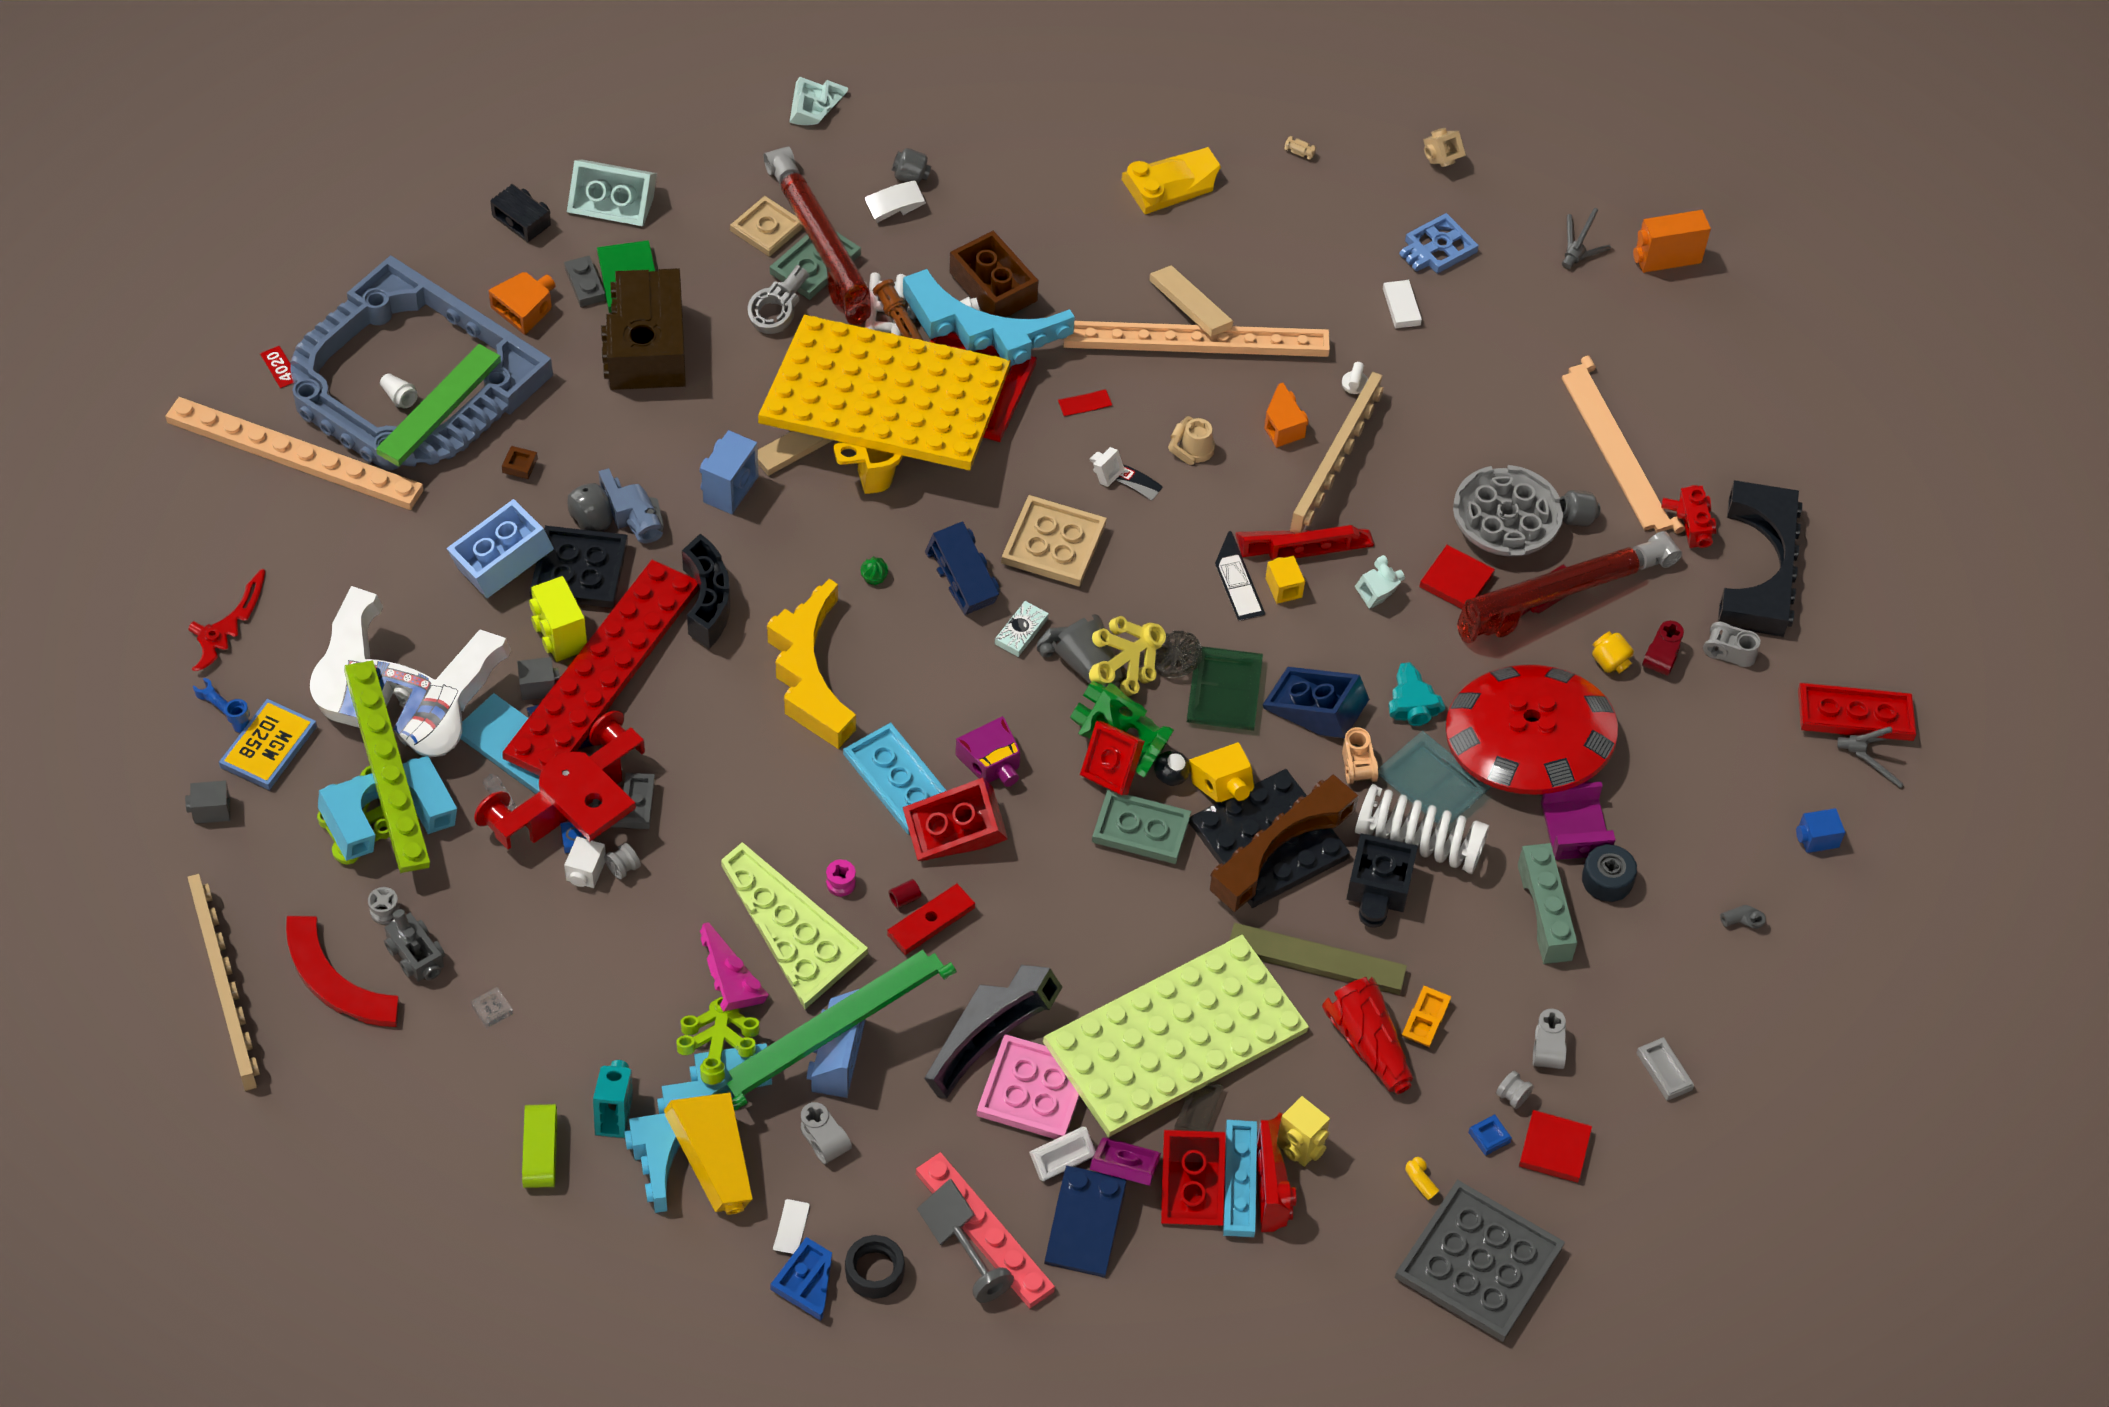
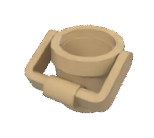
[1168,416,1215,465]

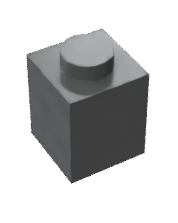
[517,657,560,700]
[185,780,230,824]

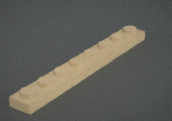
[1290,372,1384,533]
[187,874,260,1091]

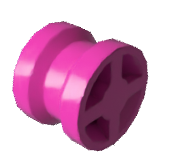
[826,859,856,897]

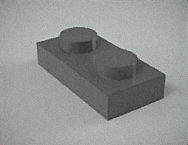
[564,256,606,307]

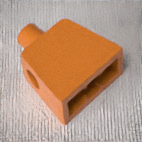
[489,272,556,335]

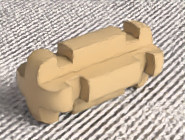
[1284,136,1316,160]

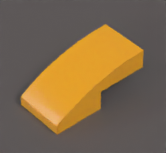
[1402,986,1451,1048]

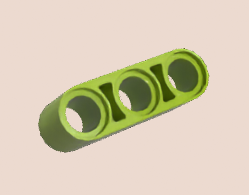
[522,1104,557,1188]

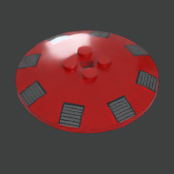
[1446,665,1618,795]

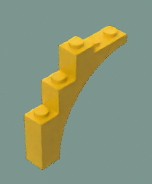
[767,579,856,749]

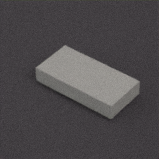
[1636,1037,1694,1101]

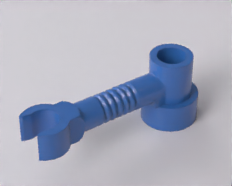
[193,678,250,733]

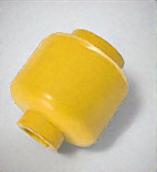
[1592,631,1634,674]

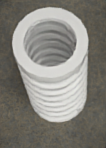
[1355,784,1490,874]

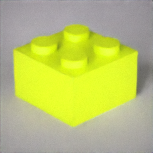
[529,576,587,662]

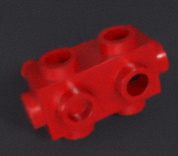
[1661,485,1716,548]

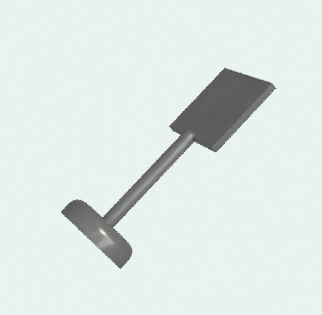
[917,1179,1014,1303]

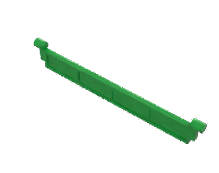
[727,950,957,1111]

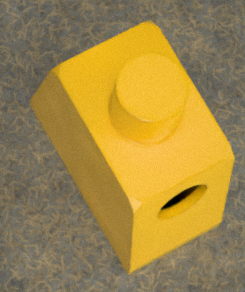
[1189,742,1254,802]

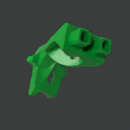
[1070,681,1174,777]

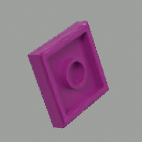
[1090,1137,1161,1186]

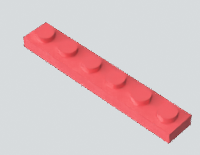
[916,1152,1055,1309]

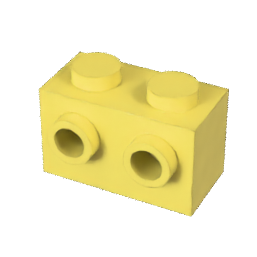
[1277,1096,1330,1167]

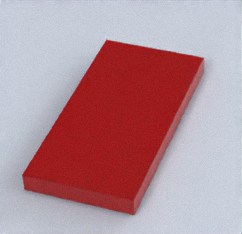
[1798,683,1916,741]

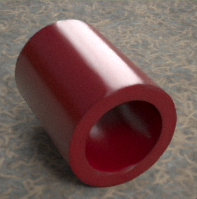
[888,879,922,909]

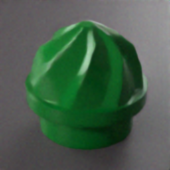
[860,556,888,585]

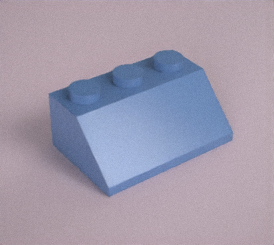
[807,989,866,1098]

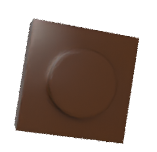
[502,446,538,479]

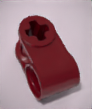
[1642,620,1684,676]

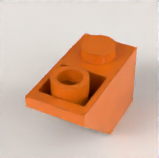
[1264,383,1309,448]

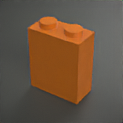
[1633,210,1711,273]

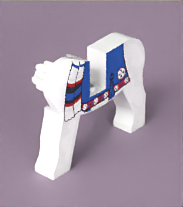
[310,586,511,757]

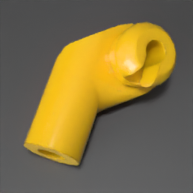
[1405,1157,1439,1200]

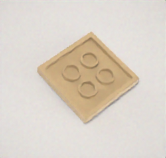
[1001,495,1107,587]

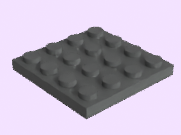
[1395,1179,1565,1342]

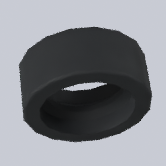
[845,1235,905,1299]

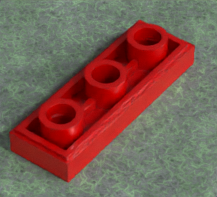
[887,883,975,955]

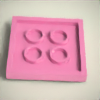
[976,1034,1080,1139]

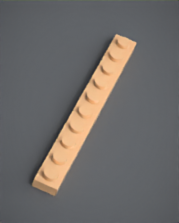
[1064,321,1329,357]
[165,397,424,510]

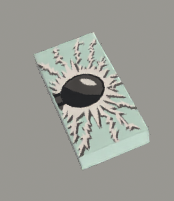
[995,601,1049,657]

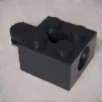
[1346,833,1418,928]

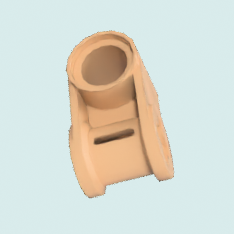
[1342,727,1378,784]

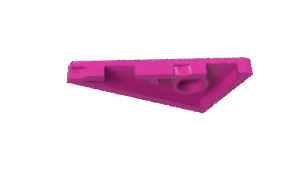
[700,922,769,1011]

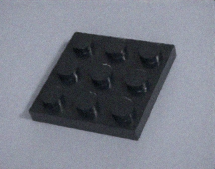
[530,525,628,608]

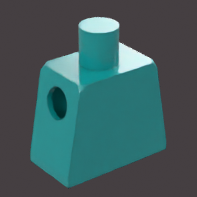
[593,1060,633,1138]

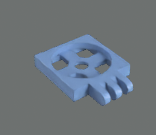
[1399,213,1479,274]

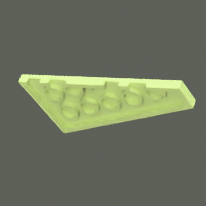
[721,842,868,1009]

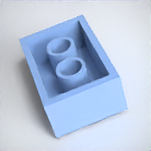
[447,499,554,599]

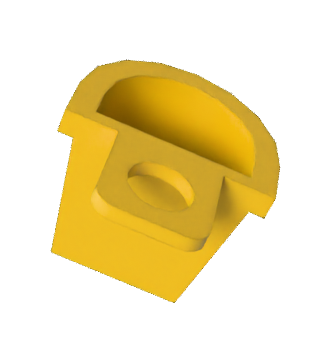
[834,443,903,494]

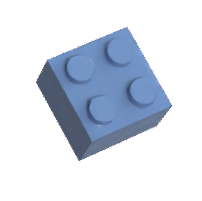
[700,430,759,514]

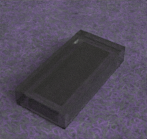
[1174,1082,1224,1131]

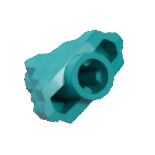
[1388,662,1446,726]

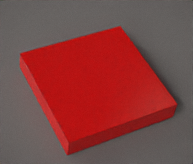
[1419,545,1495,612]
[1080,721,1145,796]
[1519,1110,1592,1183]

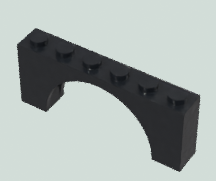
[1718,480,1803,637]

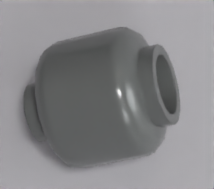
[891,148,931,185]
[1560,490,1601,527]

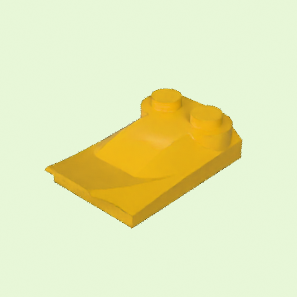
[1121,147,1221,215]

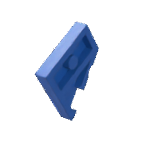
[770,1237,832,1321]

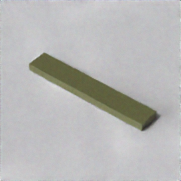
[1229,923,1407,995]

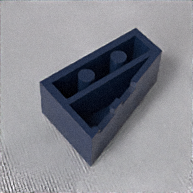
[925,521,1000,615]

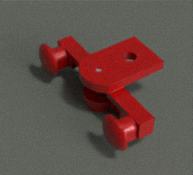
[474,711,645,850]

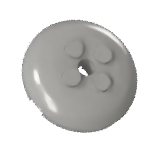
[1453,465,1563,556]

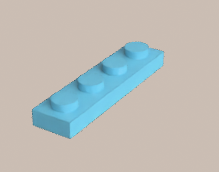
[1223,1120,1257,1237]

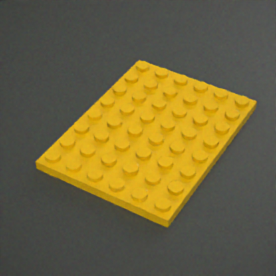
[758,315,1011,470]

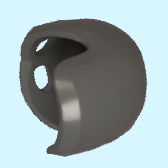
[567,483,612,532]

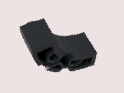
[682,534,730,649]

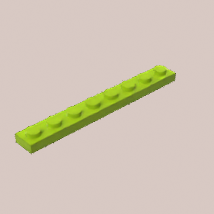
[344,660,430,873]

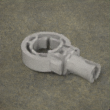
[747,265,810,334]

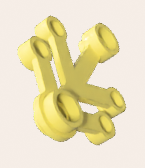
[1089,616,1166,696]

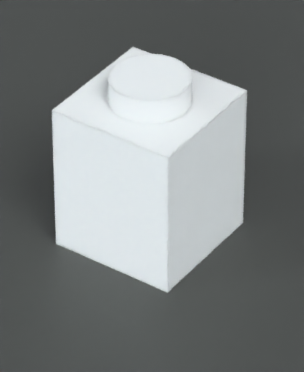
[564,837,606,888]

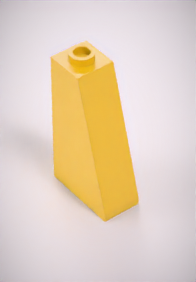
[664,1092,753,1215]

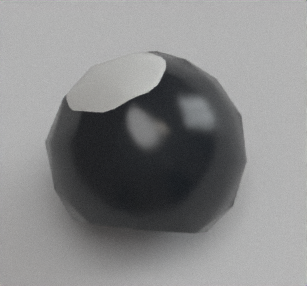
[1154,750,1190,786]

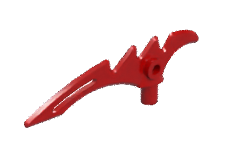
[188,569,265,671]

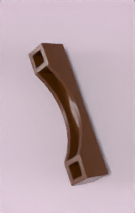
[1210,774,1359,912]

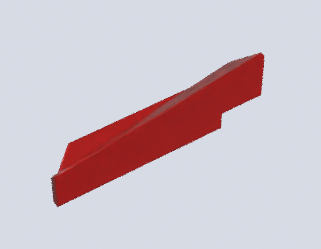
[1235,525,1374,561]

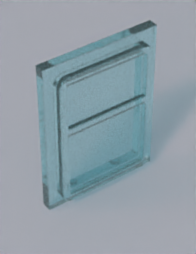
[1378,731,1491,825]

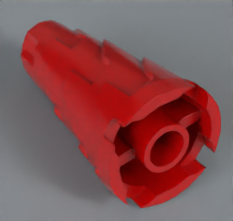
[1322,977,1413,1095]

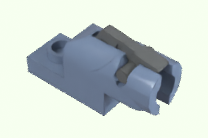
[599,468,664,543]

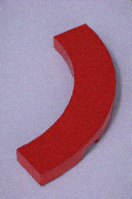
[286,916,399,1027]

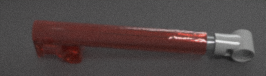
[763,146,871,325]
[1457,531,1682,644]

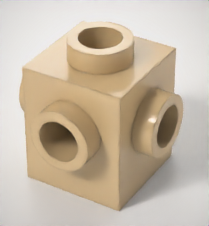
[1423,128,1466,167]

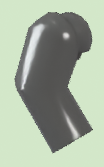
[1037,627,1068,658]

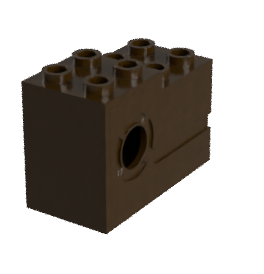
[601,268,686,390]

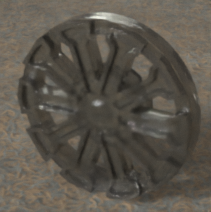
[1155,631,1203,678]

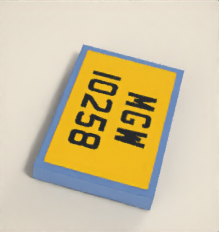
[219,699,317,790]

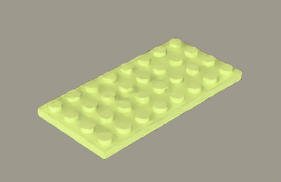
[1043,935,1309,1137]

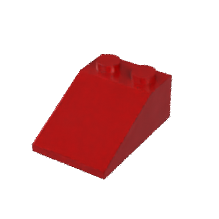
[903,777,1008,861]
[1161,1130,1226,1226]

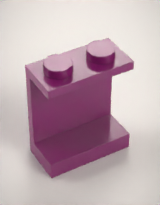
[1541,781,1616,860]

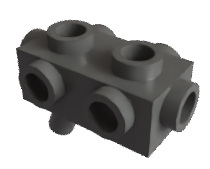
[384,909,445,982]

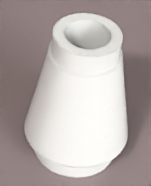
[380,373,418,408]

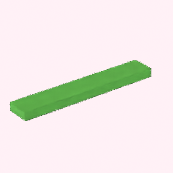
[376,344,501,467]

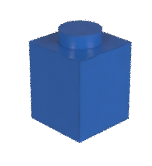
[1796,808,1845,853]

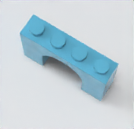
[318,756,457,861]

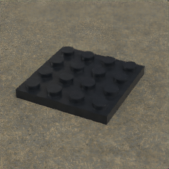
[1189,769,1350,908]

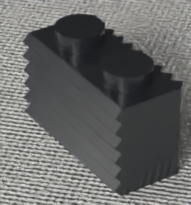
[490,184,551,243]

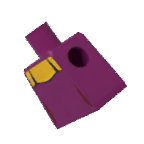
[955,716,1020,787]

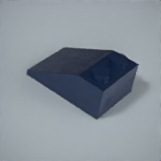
[1263,667,1370,738]
[1044,1165,1127,1277]

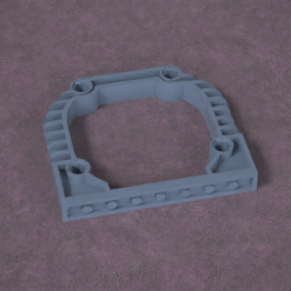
[291,255,553,470]

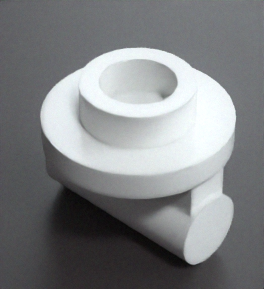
[1342,362,1368,394]

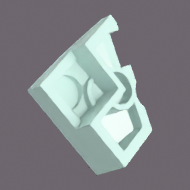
[789,77,848,125]

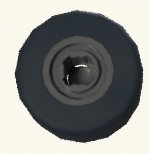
[1582,844,1637,902]

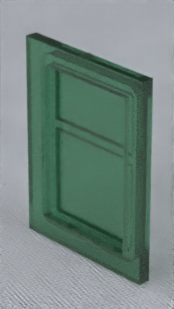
[1186,646,1263,731]

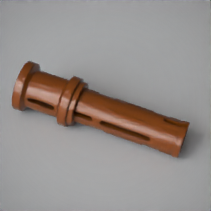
[872,279,923,341]

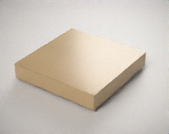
[730,196,804,257]

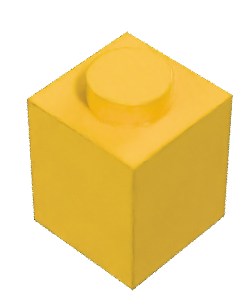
[1265,556,1305,604]

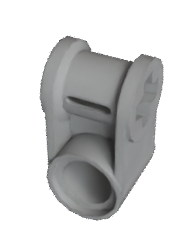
[1703,622,1761,667]
[1533,1009,1566,1069]
[801,1102,852,1164]

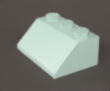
[567,160,657,226]

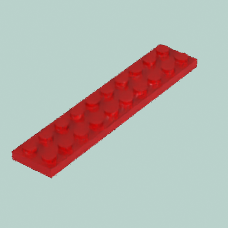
[502,560,699,776]

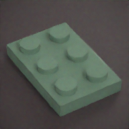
[770,226,861,300]
[1092,790,1191,864]

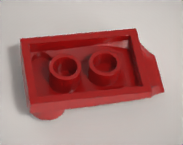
[1256,1112,1296,1232]

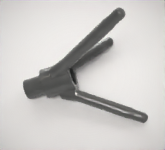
[1562,208,1611,269]
[1838,727,1903,788]

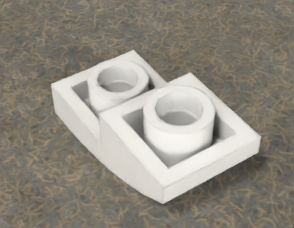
[865,181,926,223]

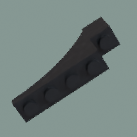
[924,965,1063,1099]

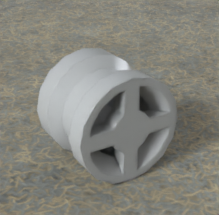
[604,842,641,880]
[368,887,400,925]
[1496,1070,1534,1109]

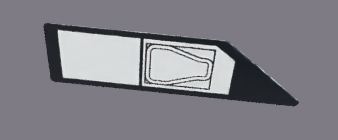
[1215,531,1265,621]

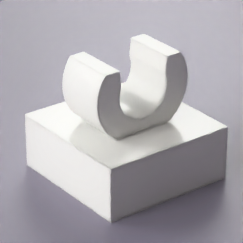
[1090,447,1125,487]

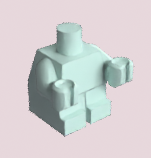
[1355,555,1405,609]

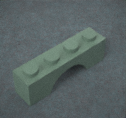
[1517,843,1577,964]

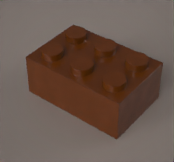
[949,230,1039,318]

